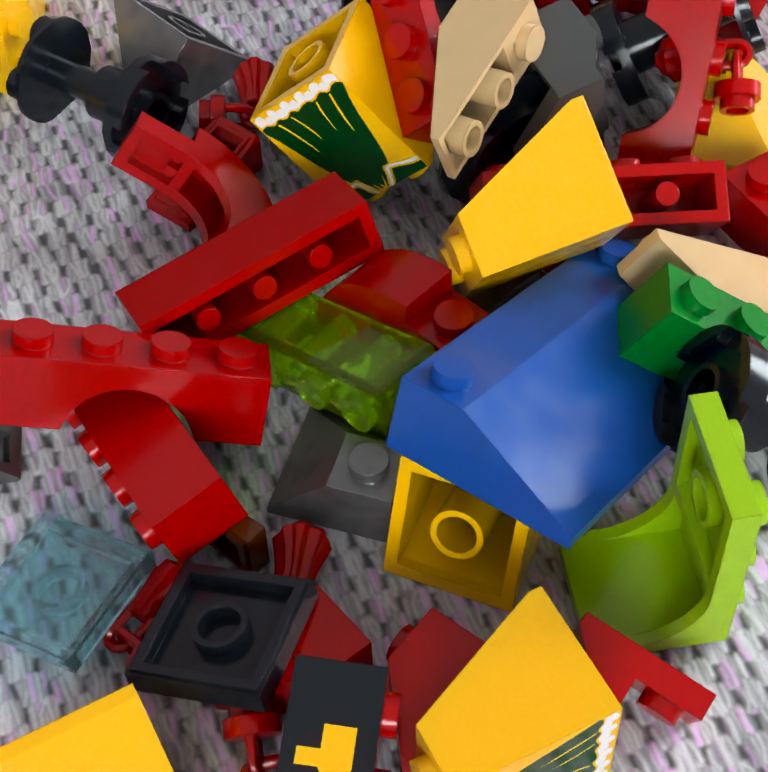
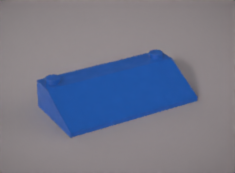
[386,238,671,549]

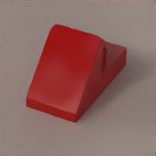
[572,612,717,727]

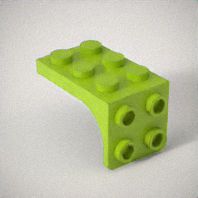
[559,391,768,652]

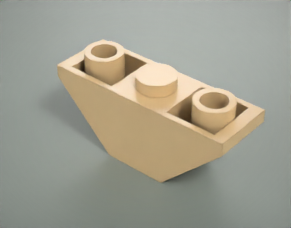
[616,228,768,314]

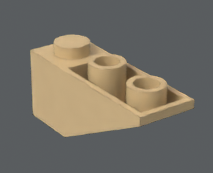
[430,0,546,179]

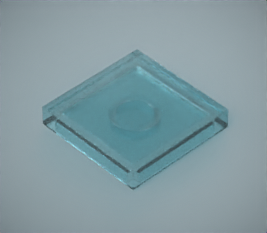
[0,511,156,673]

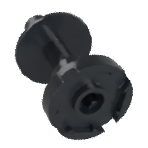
[589,0,766,107]
[6,15,189,157]
[653,324,768,477]

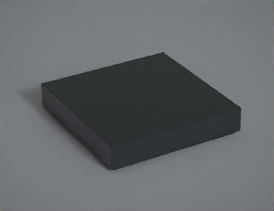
[124,562,319,713]

